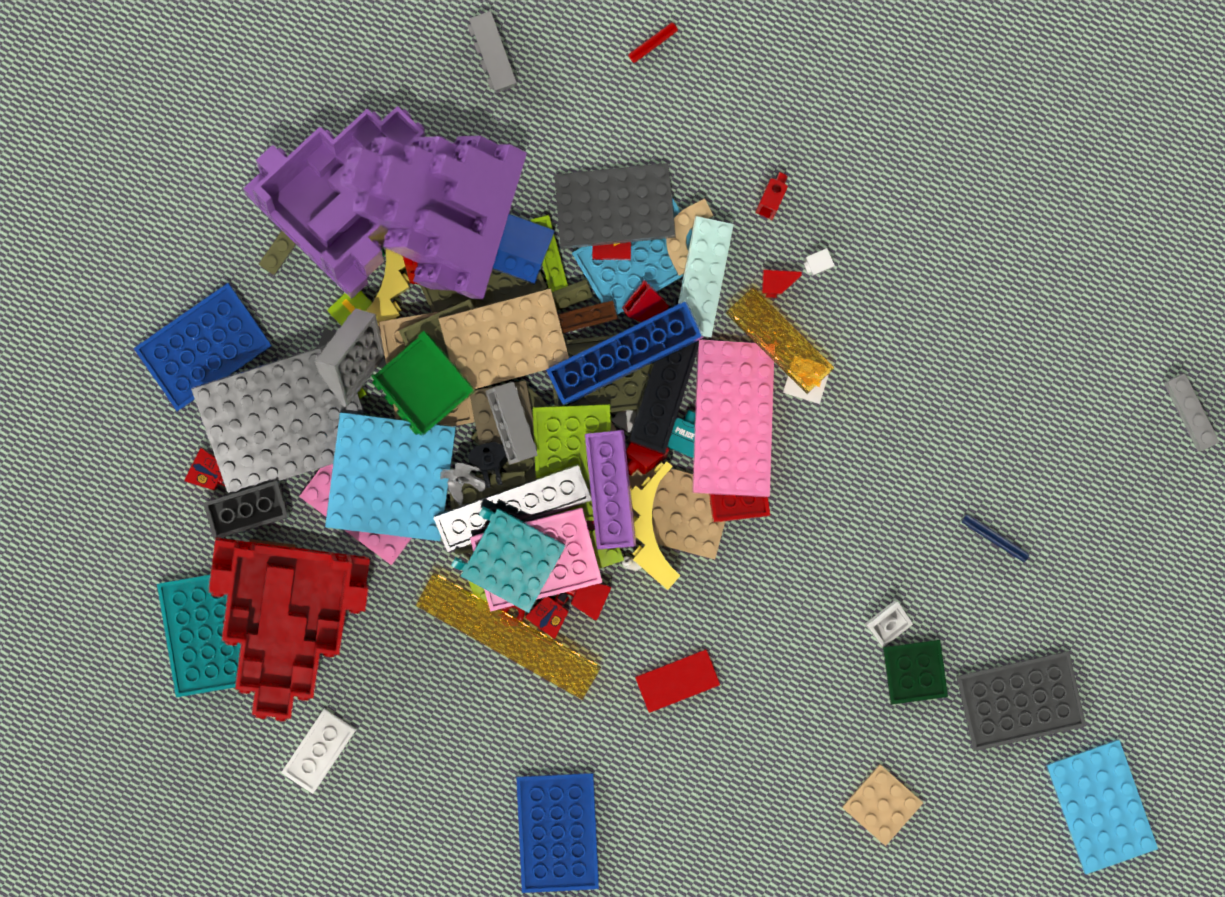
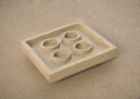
[842,764,923,846]

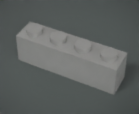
[467,11,517,93]
[1164,373,1219,451]
[485,382,538,465]

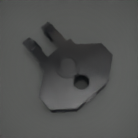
[468,442,508,488]

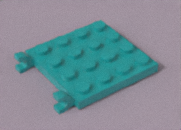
[451,506,566,613]

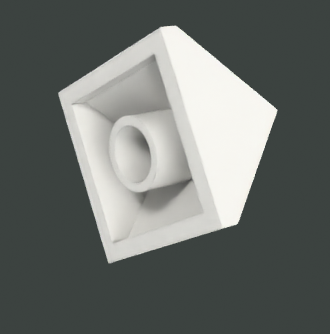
[865,601,913,647]

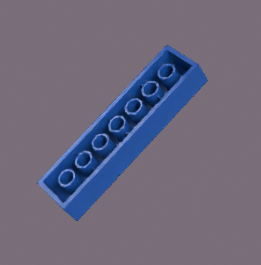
[546,301,704,405]

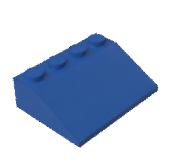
[492,214,555,285]

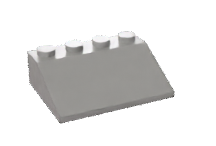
[315,308,384,407]

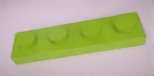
[530,215,568,292]

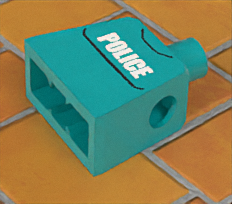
[667,410,695,458]

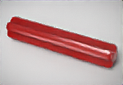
[628,23,678,63]

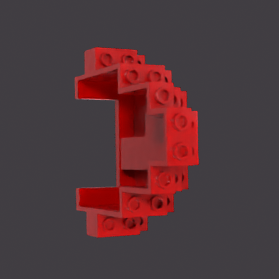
[209,537,370,721]

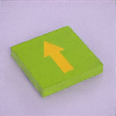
[327,291,372,326]

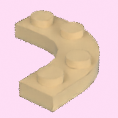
[666,199,713,276]

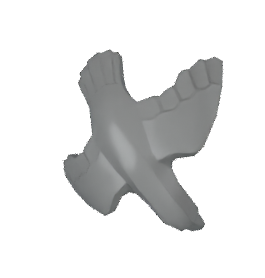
[440,463,486,505]

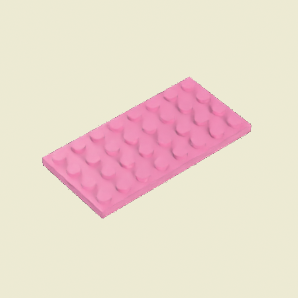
[692,340,775,497]

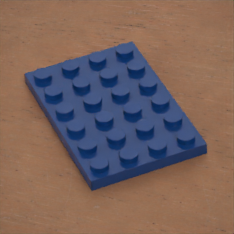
[133,283,272,411]
[516,773,599,893]

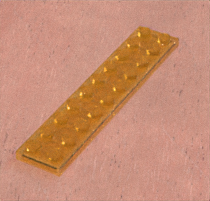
[415,573,601,700]

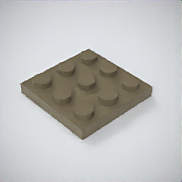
[470,381,534,445]

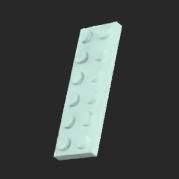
[678,216,734,337]

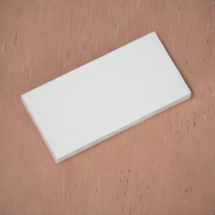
[281,708,356,794]

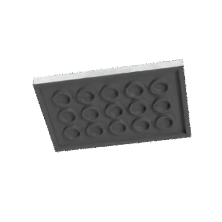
[554,163,676,249]
[956,651,1086,752]

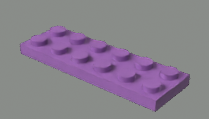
[585,430,636,549]

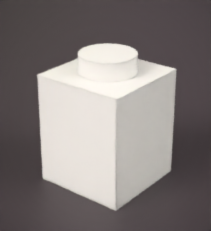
[803,248,835,276]

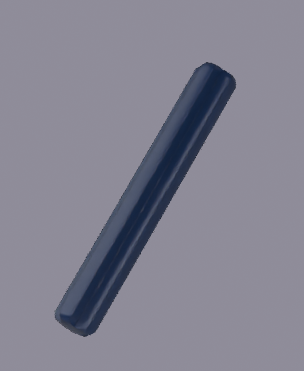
[961,514,1029,562]

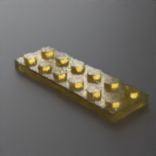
[726,287,834,394]

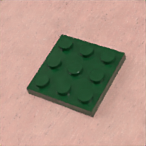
[883,639,948,705]

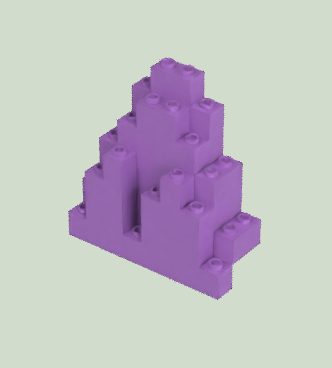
[243,106,425,299]
[340,136,527,299]

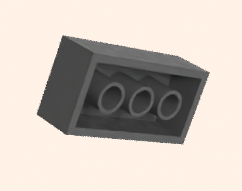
[203,481,291,540]

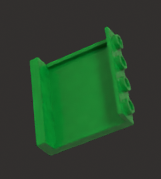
[371,331,476,436]

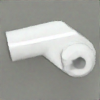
[622,556,642,571]

